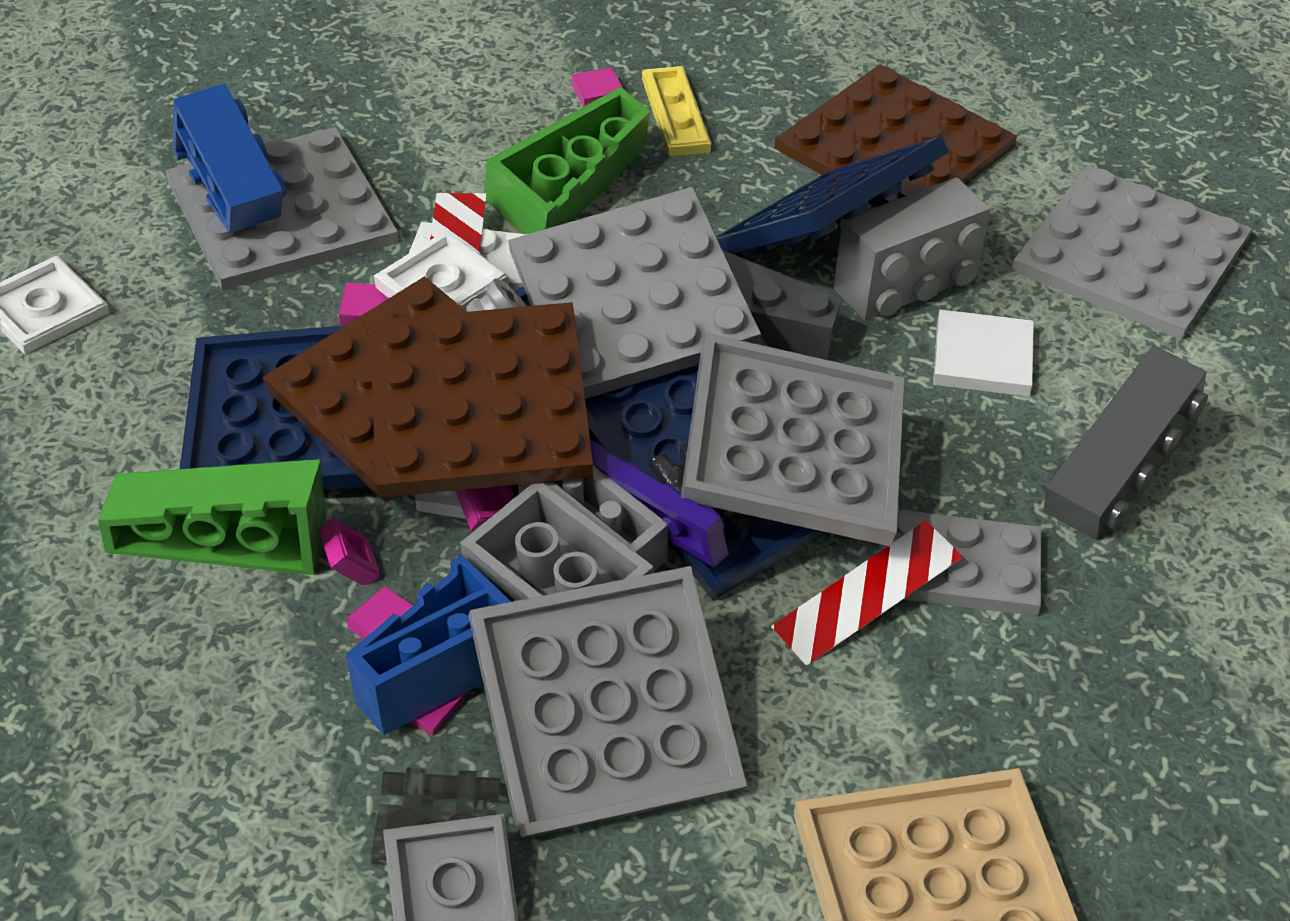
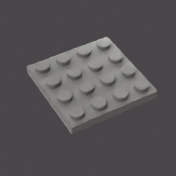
[166,127,399,290]
[1011,165,1252,340]
[508,187,761,399]
[681,333,904,546]
[468,566,747,840]

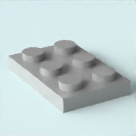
[882,509,1041,616]

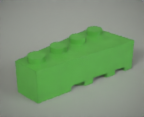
[484,87,650,234]
[98,459,327,575]

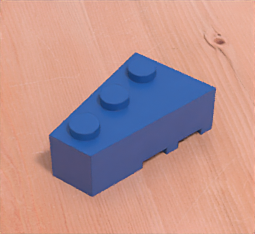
[173,83,287,234]
[346,554,511,735]

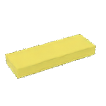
[642,66,711,157]

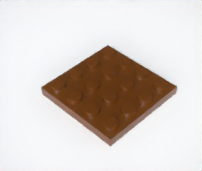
[774,64,1017,206]
[263,276,467,503]
[369,302,594,498]

